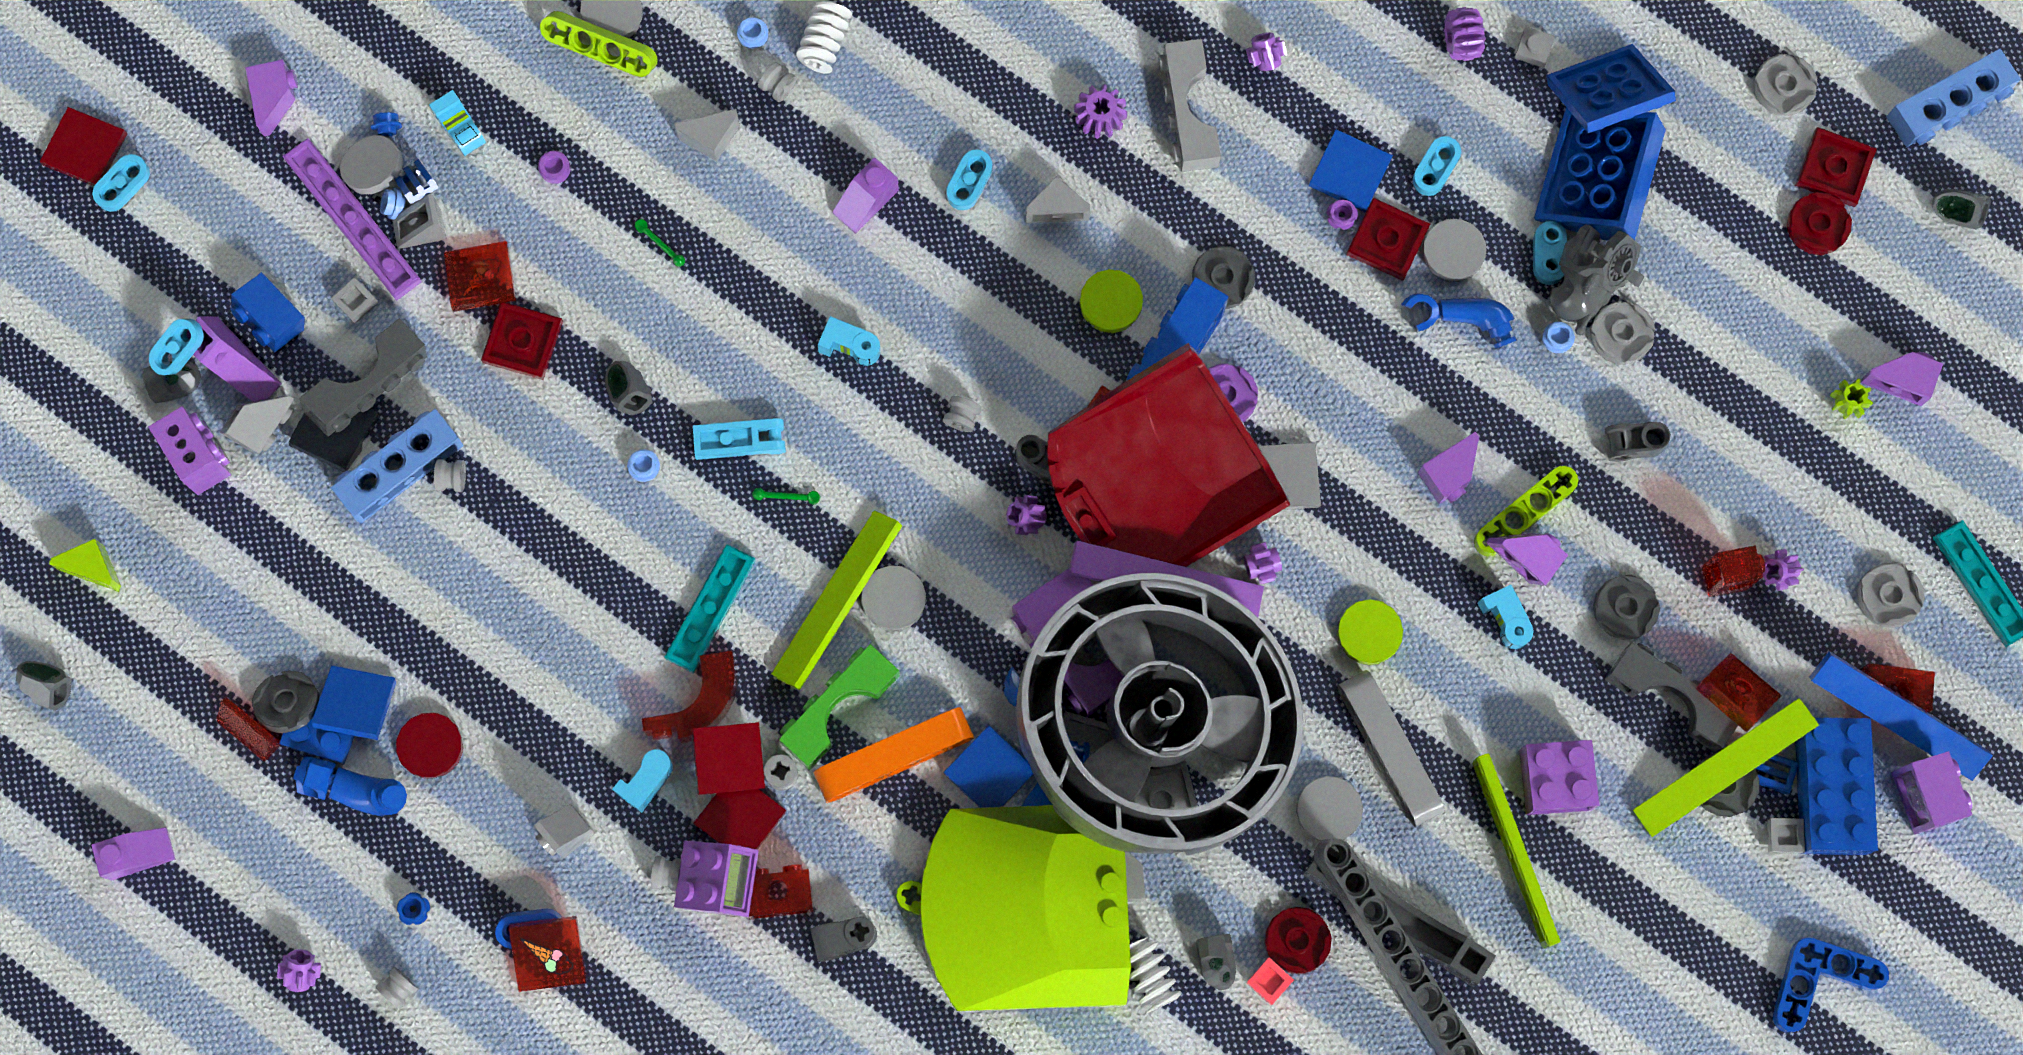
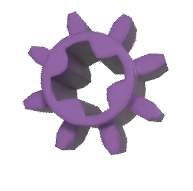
[1246,32,1287,71]
[1006,495,1047,535]
[1244,542,1282,585]
[1760,549,1804,591]
[277,949,321,992]

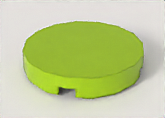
[1080,269,1143,333]
[1337,599,1403,665]

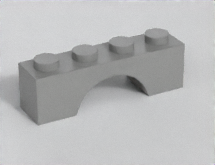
[1159,39,1221,172]

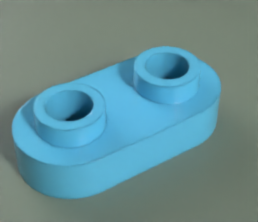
[1413,136,1461,196]
[947,150,992,210]
[92,154,150,212]
[1533,221,1567,285]
[149,319,203,375]

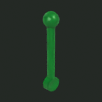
[635,219,685,267]
[752,488,820,505]

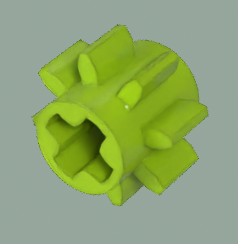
[1830,379,1873,419]

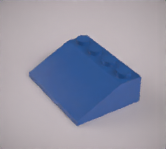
[1534,108,1666,241]

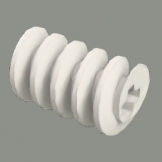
[796,2,852,74]
[1129,937,1182,1014]

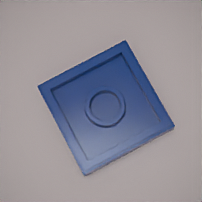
[1309,129,1393,213]
[312,665,396,740]
[943,725,1034,808]

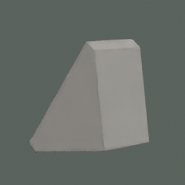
[675,109,740,162]
[1026,176,1090,223]
[392,194,447,248]

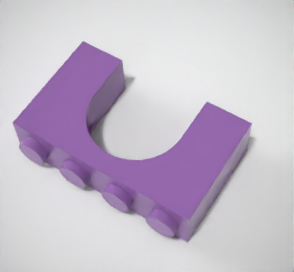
[1011,567,1124,717]

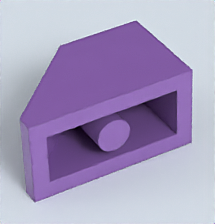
[245,59,298,136]
[833,157,899,234]
[1861,352,1943,406]
[1418,432,1479,504]
[1486,533,1568,586]
[91,827,176,881]

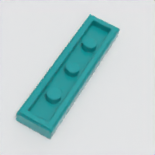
[1933,520,2023,648]
[664,544,756,674]

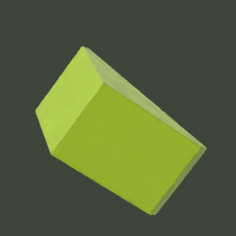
[49,539,121,592]

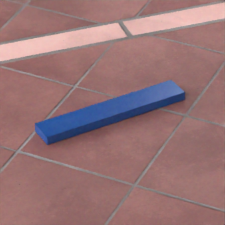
[1809,651,1993,781]

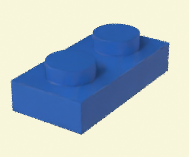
[279,719,355,765]

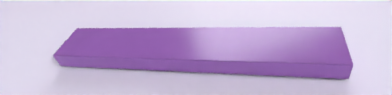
[282,138,422,301]
[1068,541,1264,617]

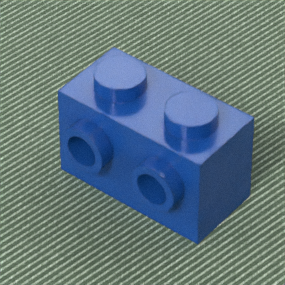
[231,272,305,353]

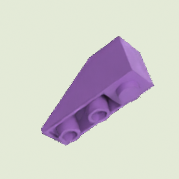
[187,316,282,402]

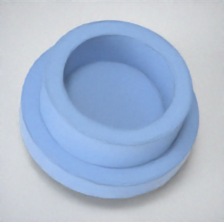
[737,18,768,49]
[380,187,406,220]
[1542,321,1575,353]
[627,449,660,482]

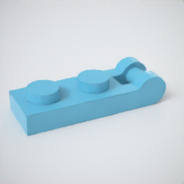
[693,418,786,460]

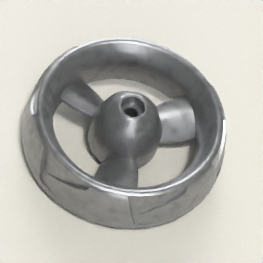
[1016,573,1303,856]

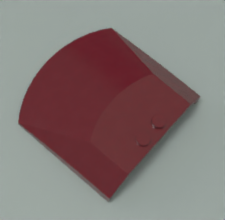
[1047,343,1290,567]

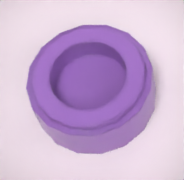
[538,151,571,184]

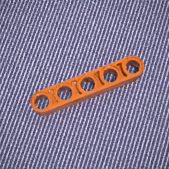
[813,707,974,803]

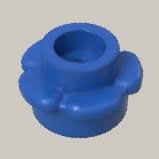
[370,112,402,137]
[397,892,430,925]

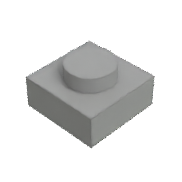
[1514,26,1555,68]
[331,277,379,324]
[1767,818,1805,853]

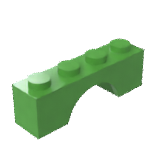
[779,644,900,771]

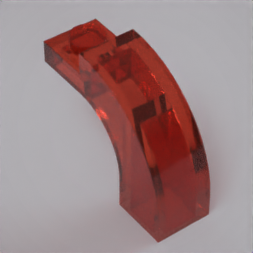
[641,650,737,744]

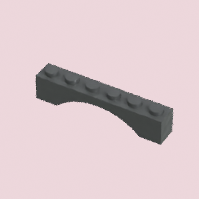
[1303,847,1496,987]

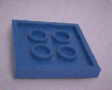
[1547,44,1676,133]

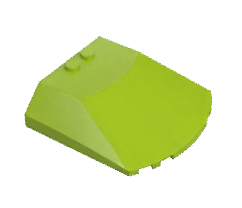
[920,805,1131,1011]

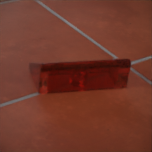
[217,698,280,761]

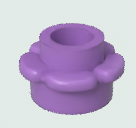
[1327,200,1358,230]

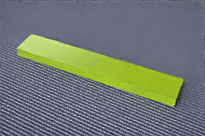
[771,510,902,690]
[1633,698,1819,837]
[1472,753,1561,949]

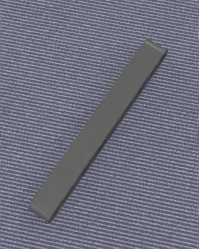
[1314,839,1483,1055]

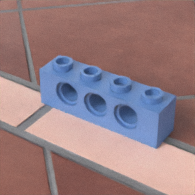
[1886,48,2021,148]
[330,409,464,524]

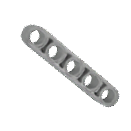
[1337,670,1445,827]

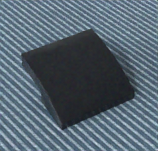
[289,408,379,472]

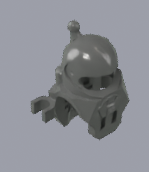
[1550,224,1644,336]

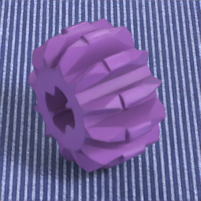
[1443,7,1486,61]
[1074,84,1128,139]

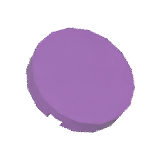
[1209,364,1258,423]

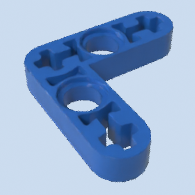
[1773,938,1889,1033]

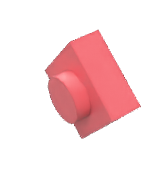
[1246,957,1294,1006]

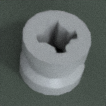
[758,62,797,102]
[943,396,981,432]
[434,459,466,492]
[764,754,798,791]
[651,856,681,892]
[375,967,419,1009]

